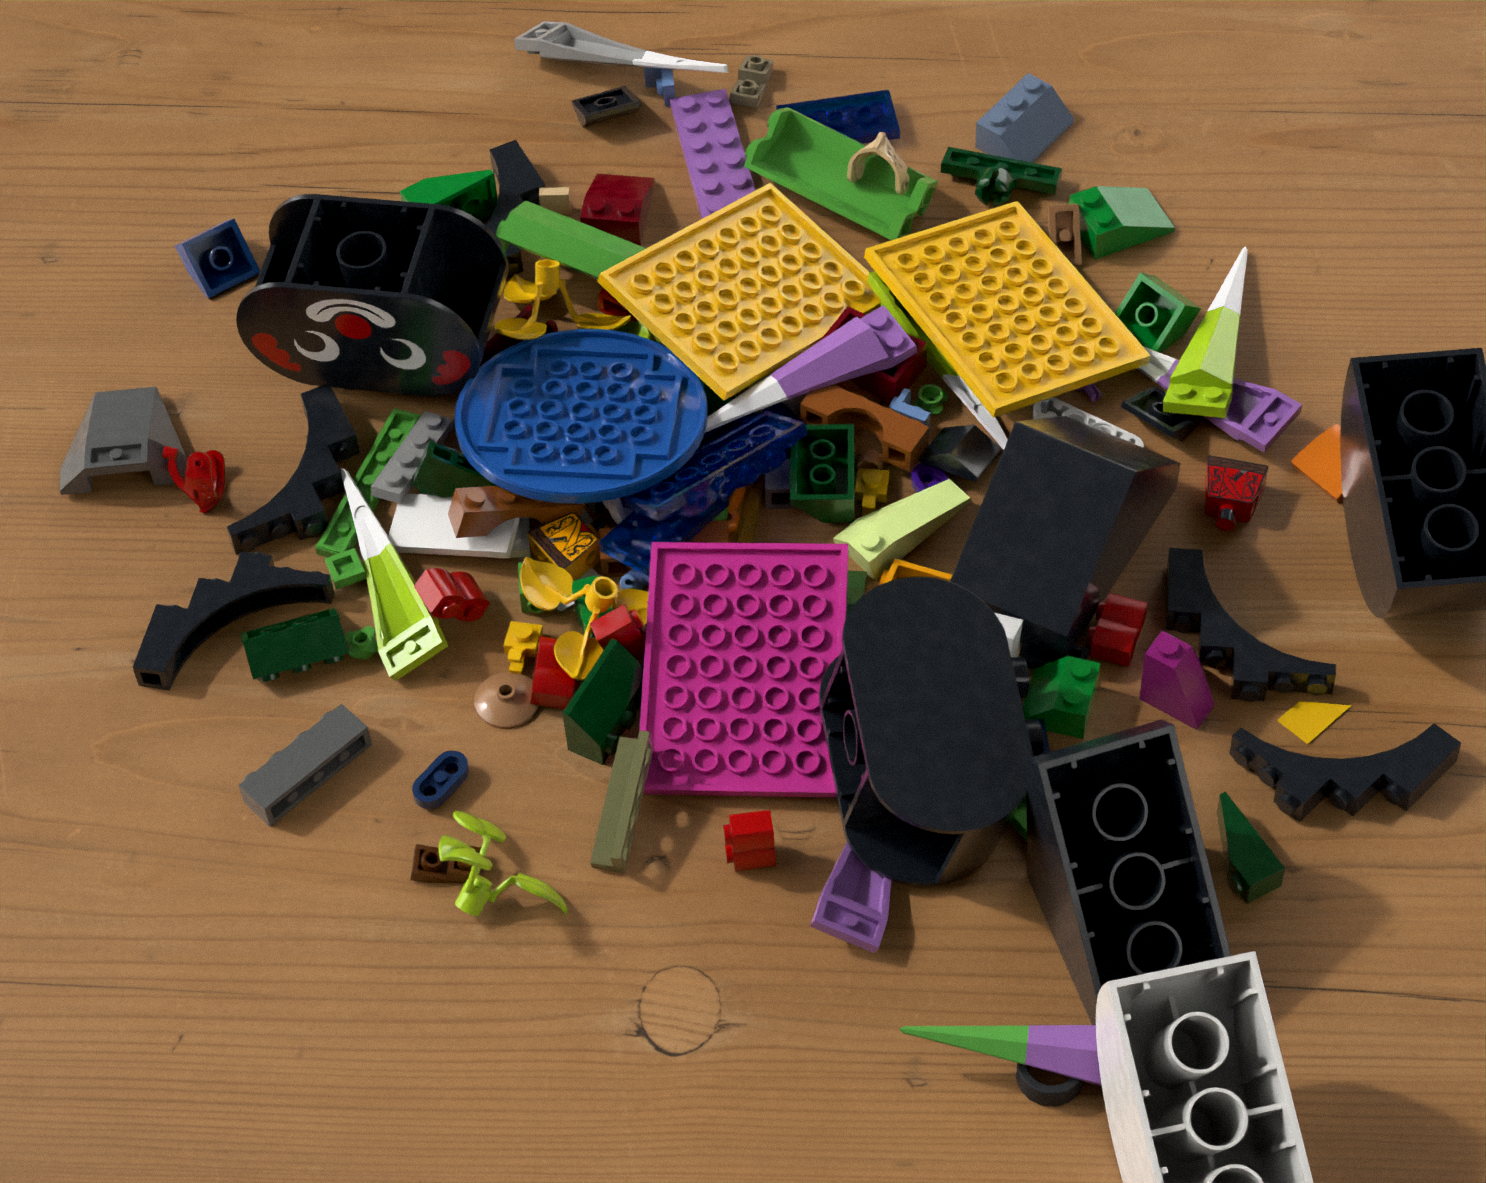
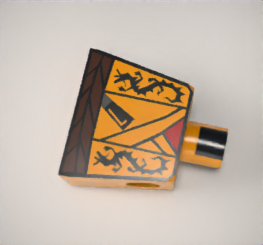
[528,513,608,581]

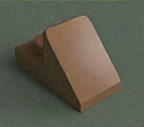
[1047,204,1082,265]

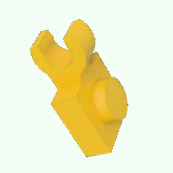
[855,468,889,516]
[503,621,543,674]

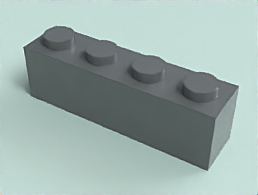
[239,704,372,827]

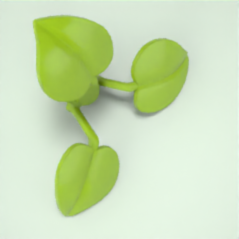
[438,811,568,917]

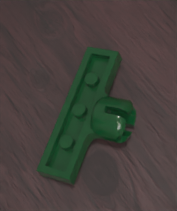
[940,147,1062,207]

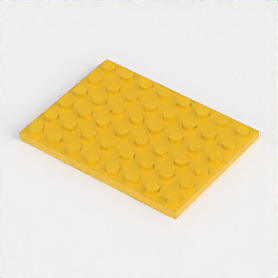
[597,183,881,400]
[864,201,1151,418]

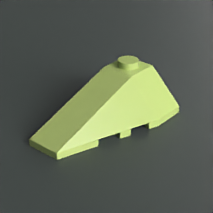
[833,479,971,581]

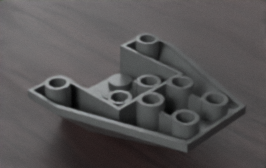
[60,387,186,495]

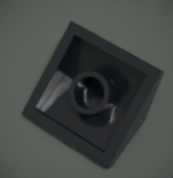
[572,86,641,127]
[1121,386,1204,442]
[919,425,1001,482]

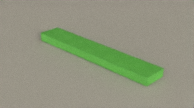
[315,408,421,557]

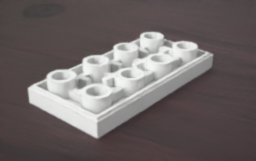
[388,494,520,558]

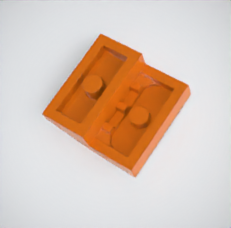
[1290,424,1343,504]

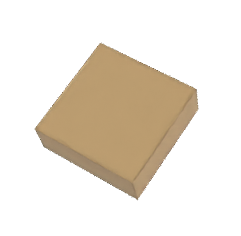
[539,187,571,215]

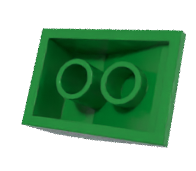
[399,169,498,223]
[1069,186,1175,260]

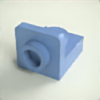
[644,67,675,107]
[889,388,930,433]

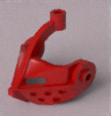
[162,446,225,513]

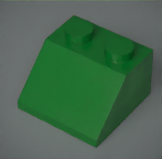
[1115,272,1201,353]
[1022,656,1101,739]

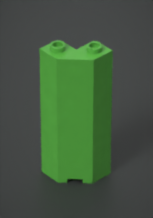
[744,107,939,240]
[496,201,646,279]

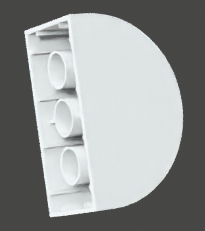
[1096,951,1313,1183]

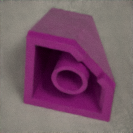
[1139,631,1215,730]

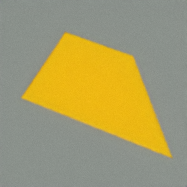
[1277,701,1352,745]

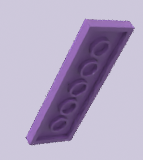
[670,89,755,219]

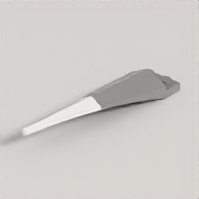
[514,21,729,73]

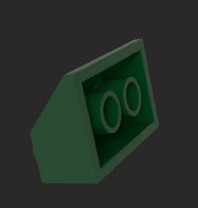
[790,424,855,523]
[241,607,349,682]
[562,639,644,765]

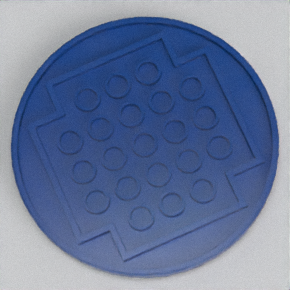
[455,329,708,503]

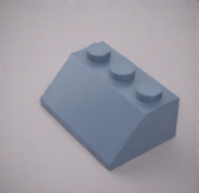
[975,73,1074,163]

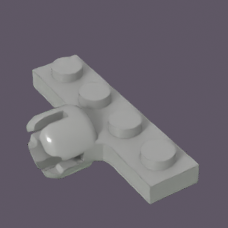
[371,411,458,504]

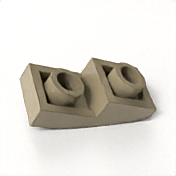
[730,55,774,108]

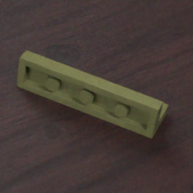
[590,730,654,873]

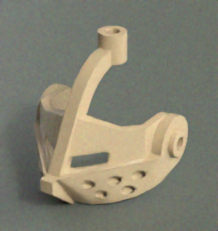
[847,132,910,195]

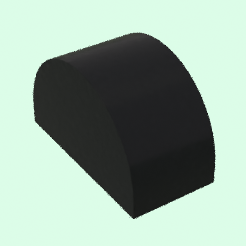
[1340,348,1486,618]

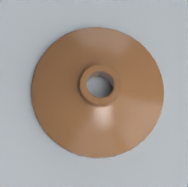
[474,672,540,729]

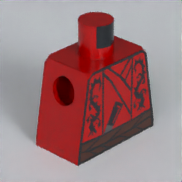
[1205,455,1269,531]

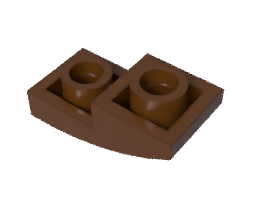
[410,844,483,883]

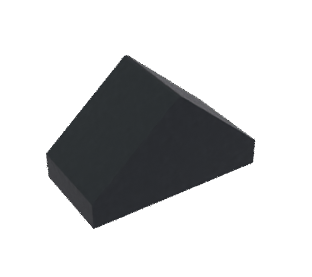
[950,416,1180,659]
[1026,720,1231,1025]

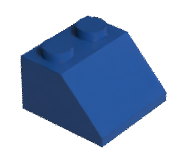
[175,218,261,298]

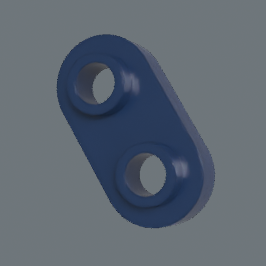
[412,751,469,809]

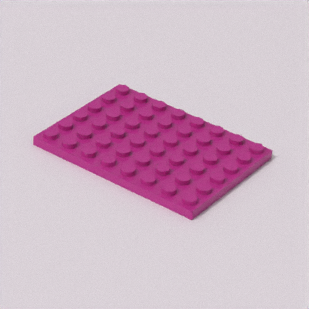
[639,542,849,797]

